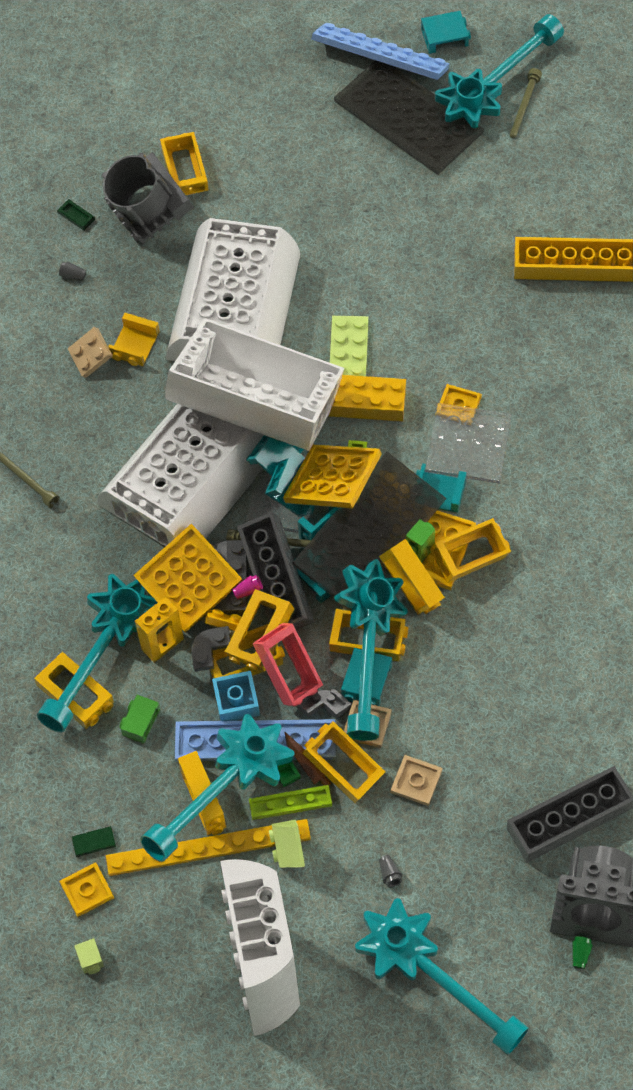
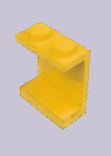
[108,313,160,366]

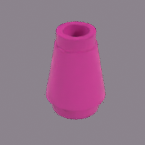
[232,575,263,599]

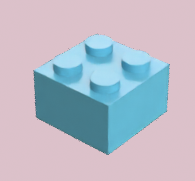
[212,671,260,721]

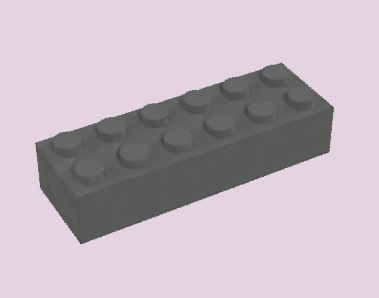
[237,512,314,630]
[506,766,633,863]

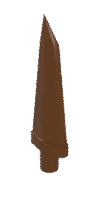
[284,731,331,786]

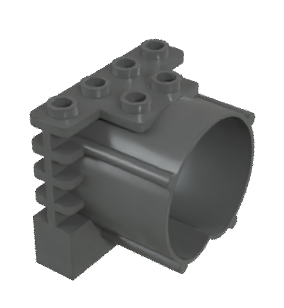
[102,152,194,245]
[550,846,633,948]

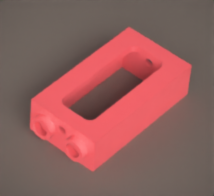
[252,623,323,707]

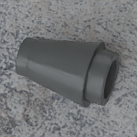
[59,261,86,280]
[379,855,402,887]

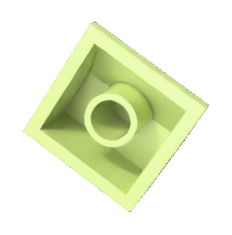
[269,820,305,868]

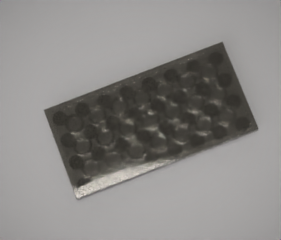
[334,60,484,175]
[292,451,447,611]

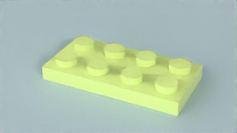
[330,316,368,376]

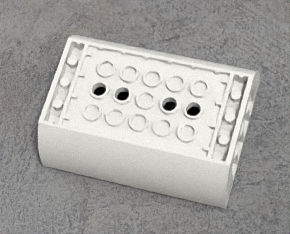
[166,218,300,361]
[165,318,345,451]
[98,404,264,547]
[220,860,300,1036]

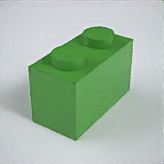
[406,519,435,563]
[119,695,160,744]

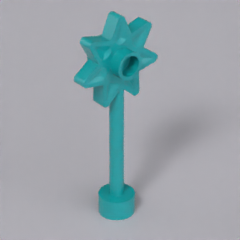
[435,14,564,128]
[334,559,408,741]
[37,574,158,733]
[140,714,294,862]
[355,898,529,1055]

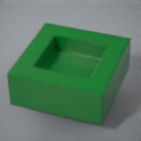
[277,762,301,788]

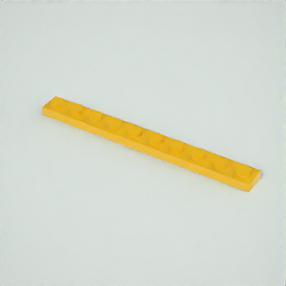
[106,819,311,876]

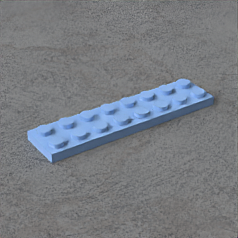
[311,23,450,80]
[175,719,336,762]

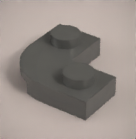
[192,626,231,672]
[296,689,351,719]

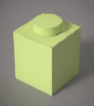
[74,938,104,974]

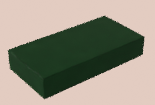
[57,199,95,231]
[71,826,116,857]

